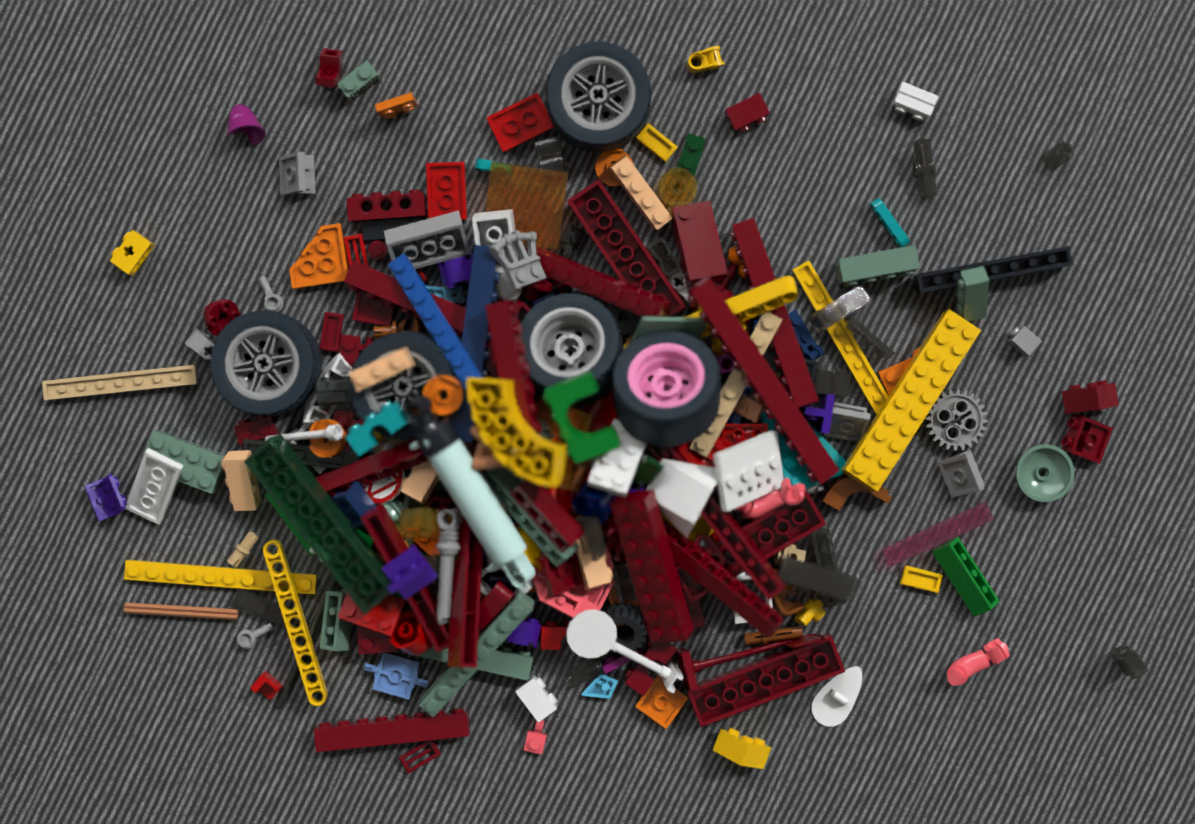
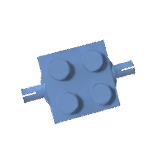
[364,652,429,699]

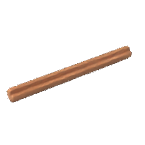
[124,603,239,620]

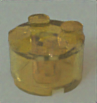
[658,167,697,208]

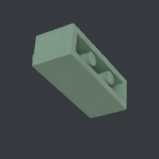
[956,266,989,321]
[320,590,352,651]

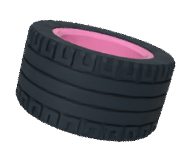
[612,331,720,446]

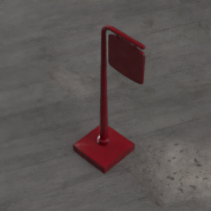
[676,633,828,691]

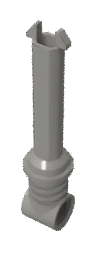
[436,509,463,625]

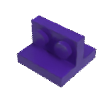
[800,394,835,434]
[381,545,438,600]

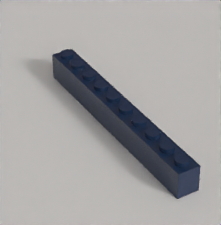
[451,245,503,443]

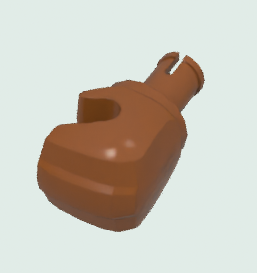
[374,318,423,339]
[772,567,804,616]

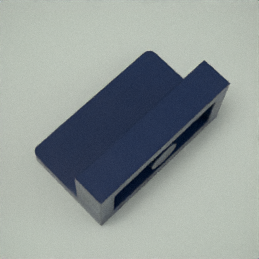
[332,481,376,528]

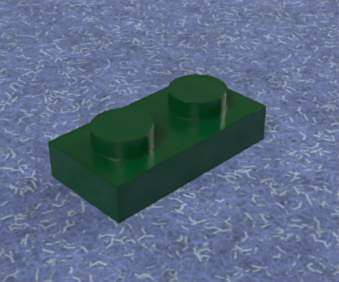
[676,133,706,176]

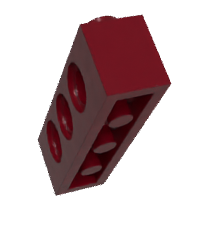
[346,190,427,223]

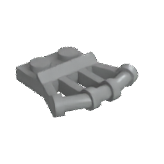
[489,230,546,291]

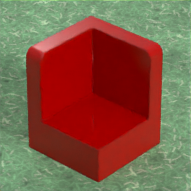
[250,671,283,700]

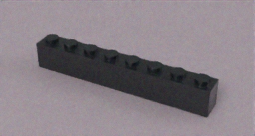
[913,246,1073,295]

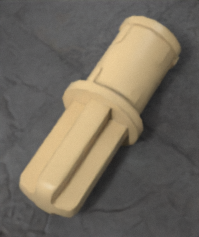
[227,532,258,567]

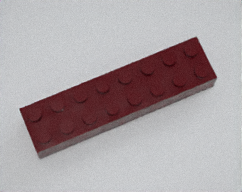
[567,179,686,317]
[675,489,826,602]
[610,490,694,643]
[686,633,846,727]

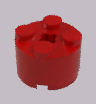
[389,611,433,656]

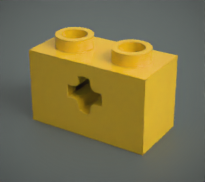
[110,230,156,276]

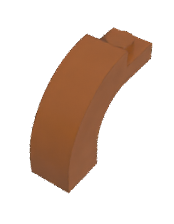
[821,476,892,511]

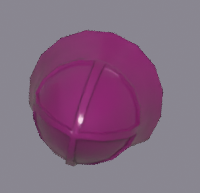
[227,104,266,146]

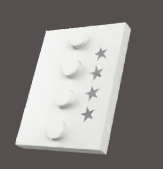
[713,430,784,512]

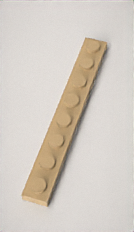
[690,312,783,457]
[42,365,198,400]

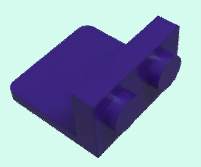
[84,474,127,522]

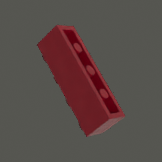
[509,478,585,553]

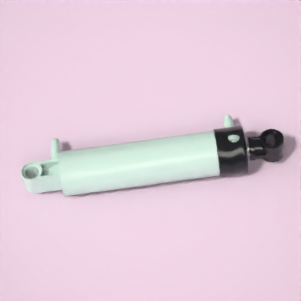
[405,395,535,588]

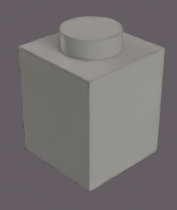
[1008,326,1042,356]

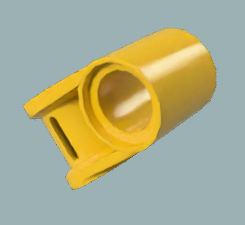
[686,46,725,73]

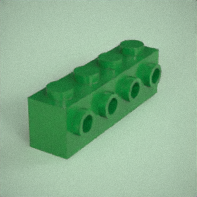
[932,537,999,617]

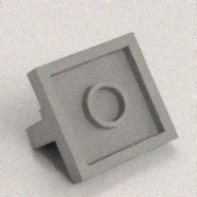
[279,152,315,196]
[823,402,870,442]
[937,449,985,498]

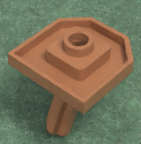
[470,424,504,470]

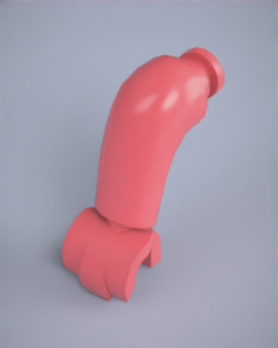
[734,477,805,519]
[947,638,1010,686]

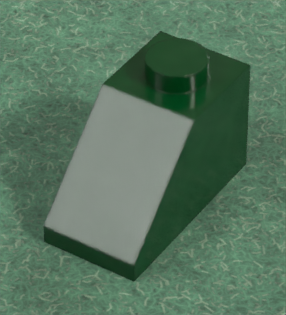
[632,455,664,486]

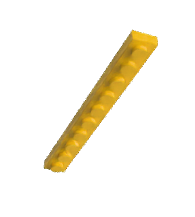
[792,260,888,415]
[124,560,317,594]

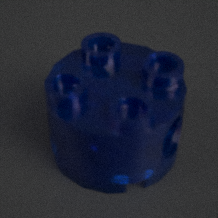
[571,479,617,525]

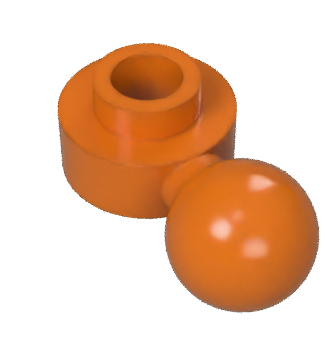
[728,245,747,279]

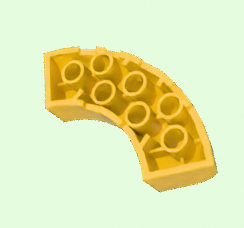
[467,377,566,487]

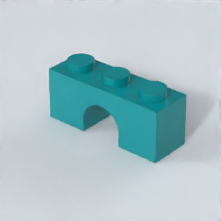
[345,401,410,456]

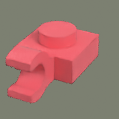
[524,720,547,755]

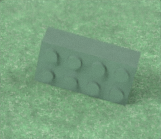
[834,245,920,287]
[140,430,226,494]

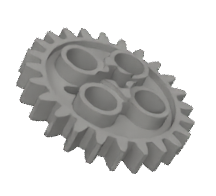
[925,389,988,451]

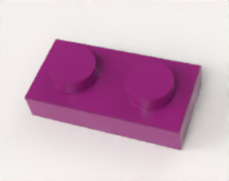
[602,649,639,673]

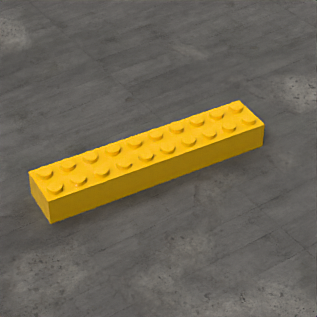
[841,309,981,492]

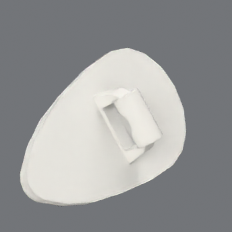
[811,666,862,727]

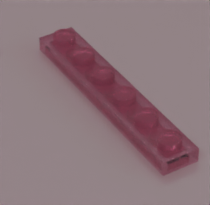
[880,501,994,567]

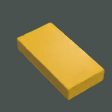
[636,123,678,163]
[900,565,943,593]

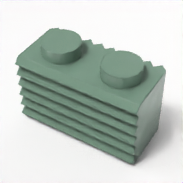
[337,60,380,101]

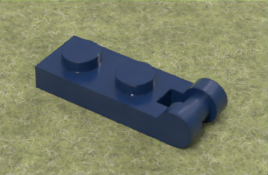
[788,309,824,361]

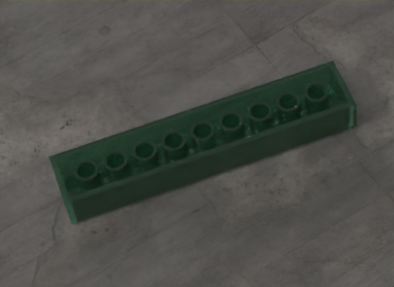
[244,435,393,615]

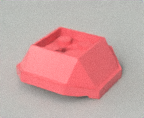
[532,545,617,618]

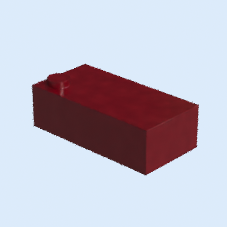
[670,201,728,287]

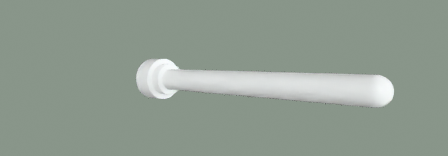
[265,424,343,442]

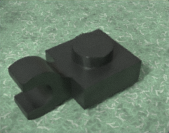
[557,222,586,259]

